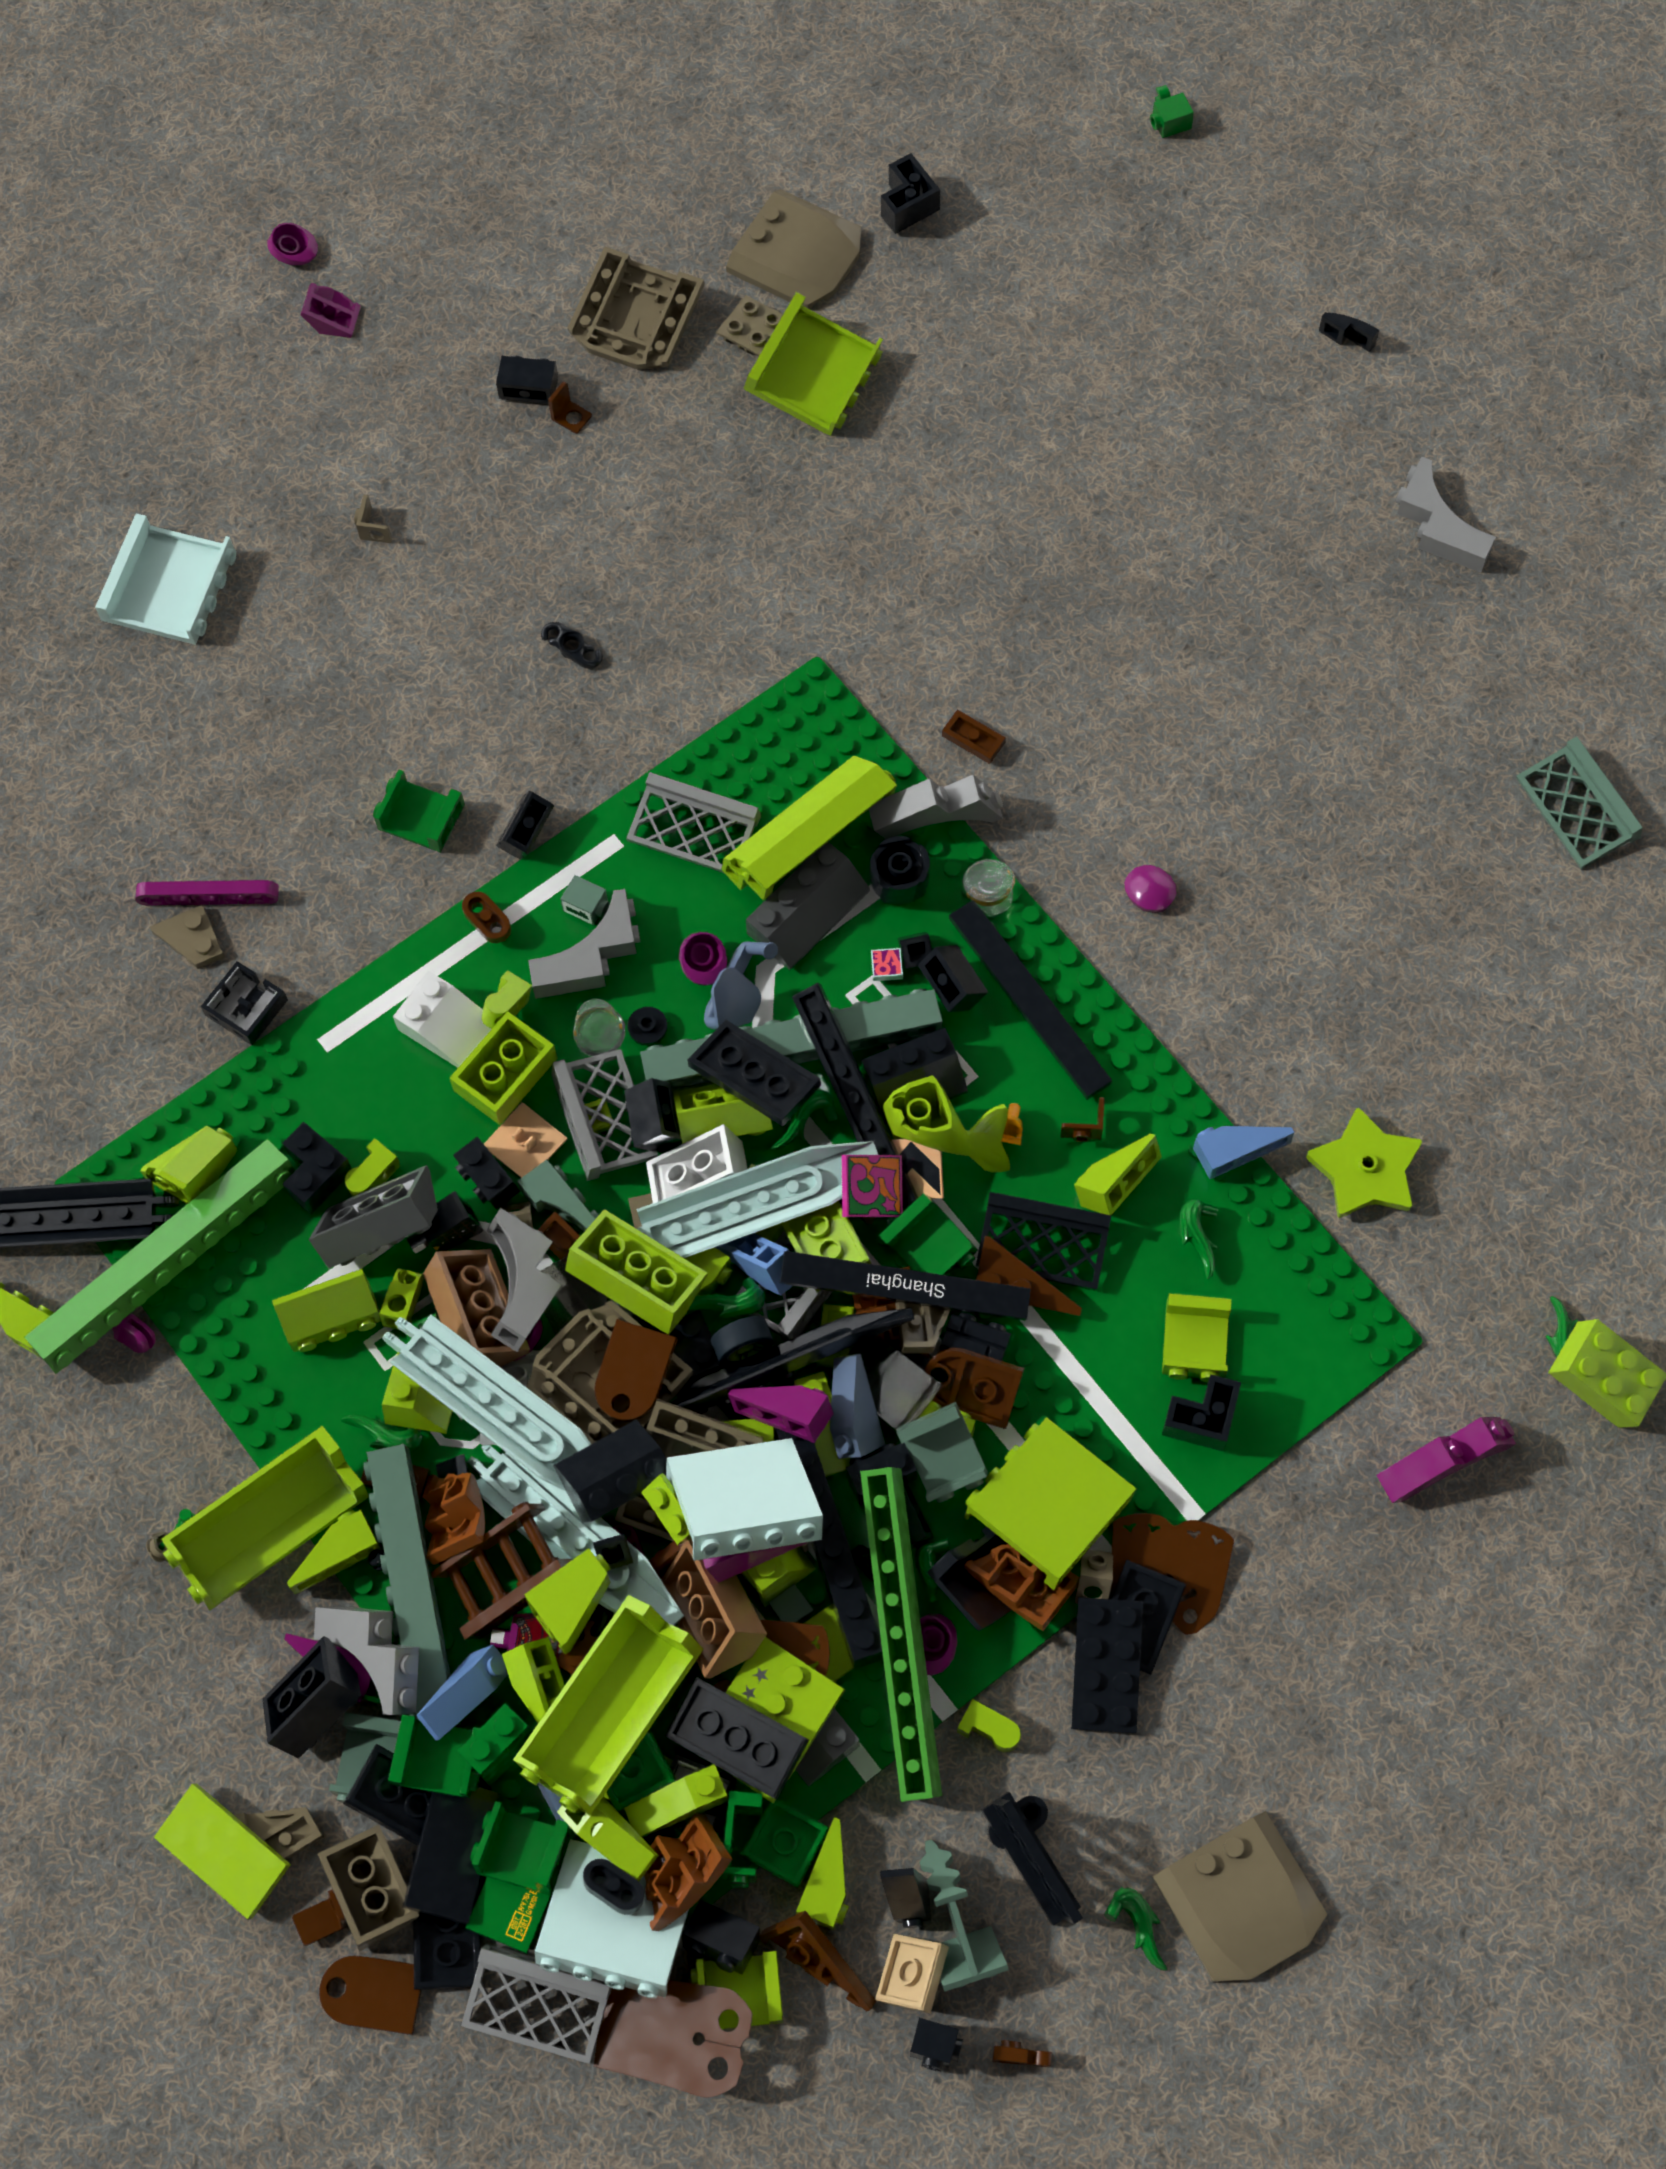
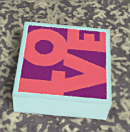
[871,948,903,981]

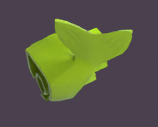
[883,1075,1010,1172]

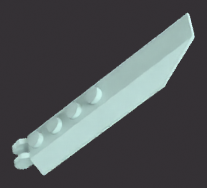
[636,1141,878,1258]
[382,1314,591,1491]
[467,1445,684,1626]

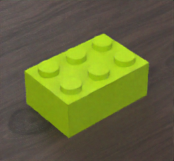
[449,1011,558,1125]
[1548,1319,1666,1428]

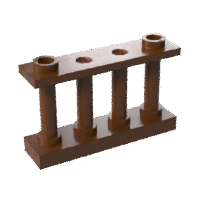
[430,1502,573,1640]

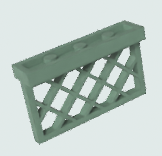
[1516,736,1643,869]

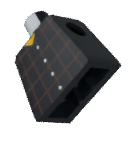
[407,1191,484,1253]

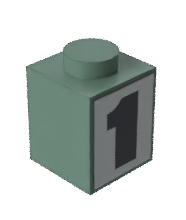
[560,875,609,925]

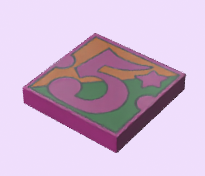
[842,1155,903,1217]

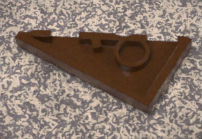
[976,1236,1082,1316]
[760,1911,876,2012]

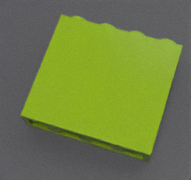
[743,292,883,436]
[964,1417,1136,1590]

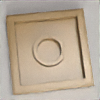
[875,1934,949,2014]

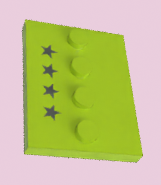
[724,1637,845,1803]

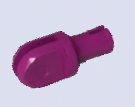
[111,1314,156,1353]

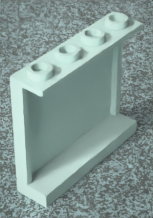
[95,513,236,645]
[666,1438,823,1561]
[535,1839,689,1998]

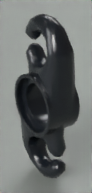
[541,622,603,668]

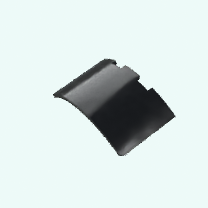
[927,1526,1012,1631]

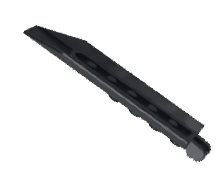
[0,1179,179,1248]
[670,1308,915,1415]

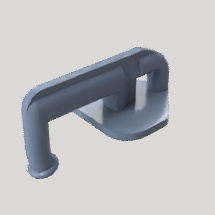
[704,941,778,1030]

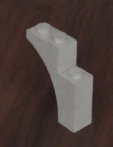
[1395,457,1496,573]
[869,775,1003,839]
[528,889,640,999]
[487,1208,561,1352]
[314,1606,419,1715]

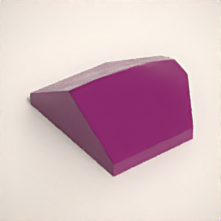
[300,283,361,338]

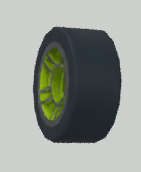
[711,1316,774,1366]

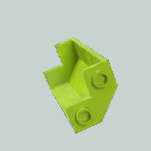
[721,756,897,900]
[161,1426,369,1611]
[513,1595,704,1815]

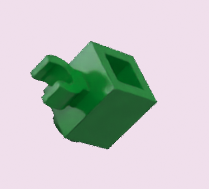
[1150,85,1194,138]

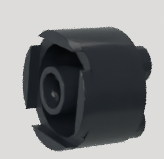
[870,836,930,905]

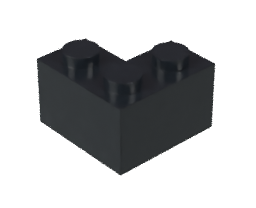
[881,153,940,234]
[282,1122,352,1214]
[1162,1374,1241,1452]

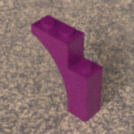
[1376,1417,1516,1503]

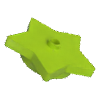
[1306,1108,1422,1218]

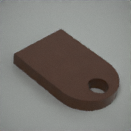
[595,1319,678,1422]
[923,1347,1024,1429]
[319,1956,422,2035]

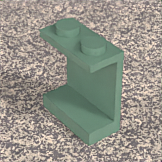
[896,1402,988,1503]
[329,1712,401,1803]

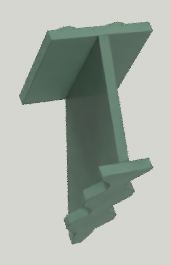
[919,1839,1009,1992]

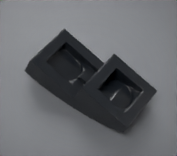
[1319,312,1379,352]

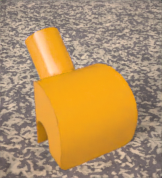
[1001,1103,1023,1146]

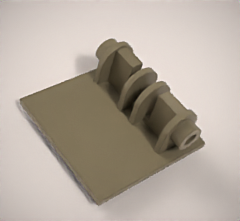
[716,295,783,357]

